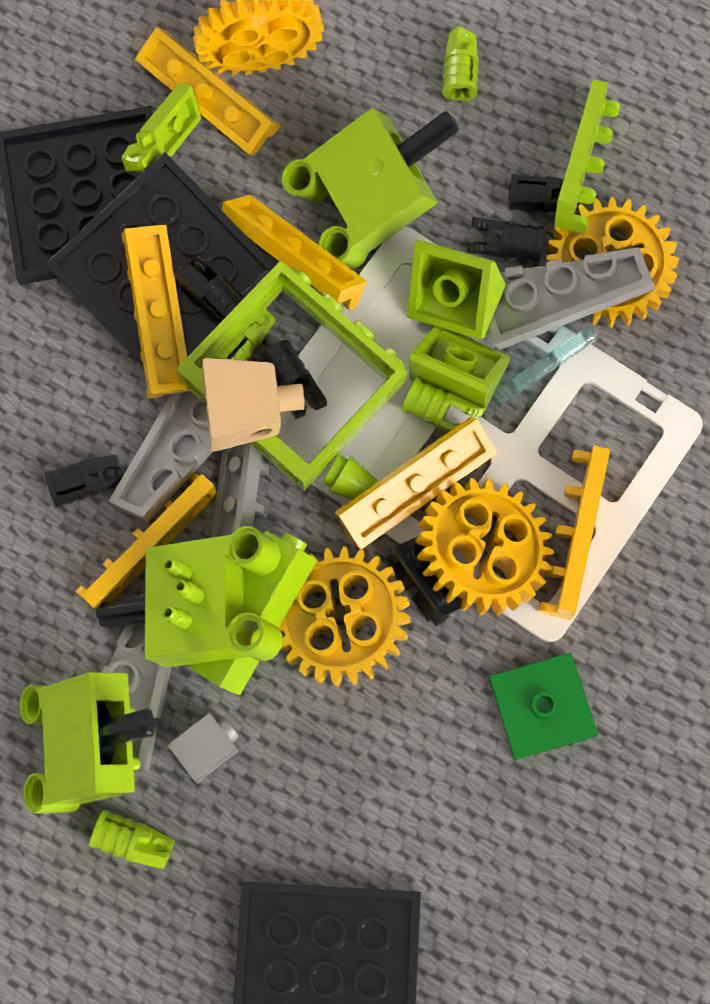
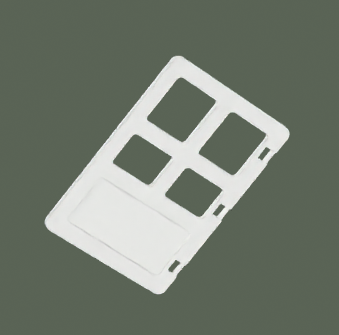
[276,227,703,642]

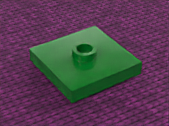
[488,652,598,761]

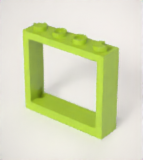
[176,260,407,491]

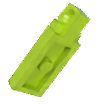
[121,83,202,173]

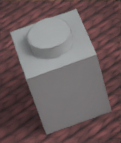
[167,712,239,784]

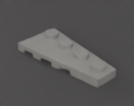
[489,247,655,350]
[108,391,212,523]
[102,594,172,773]

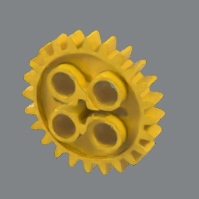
[193,0,324,76]
[545,197,679,327]
[415,478,554,615]
[279,546,411,687]

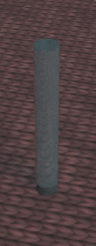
[490,326,598,409]

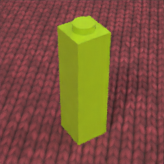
[188,531,318,695]

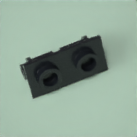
[387,536,462,626]

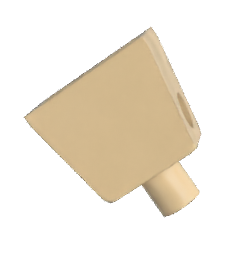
[202,358,304,452]

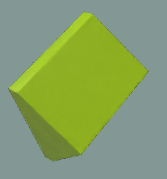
[407,240,506,340]
[409,326,511,413]

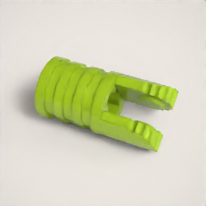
[401,377,485,432]

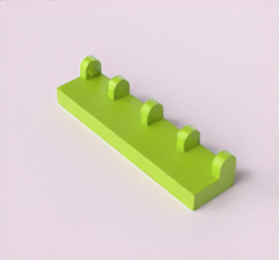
[554,80,620,233]

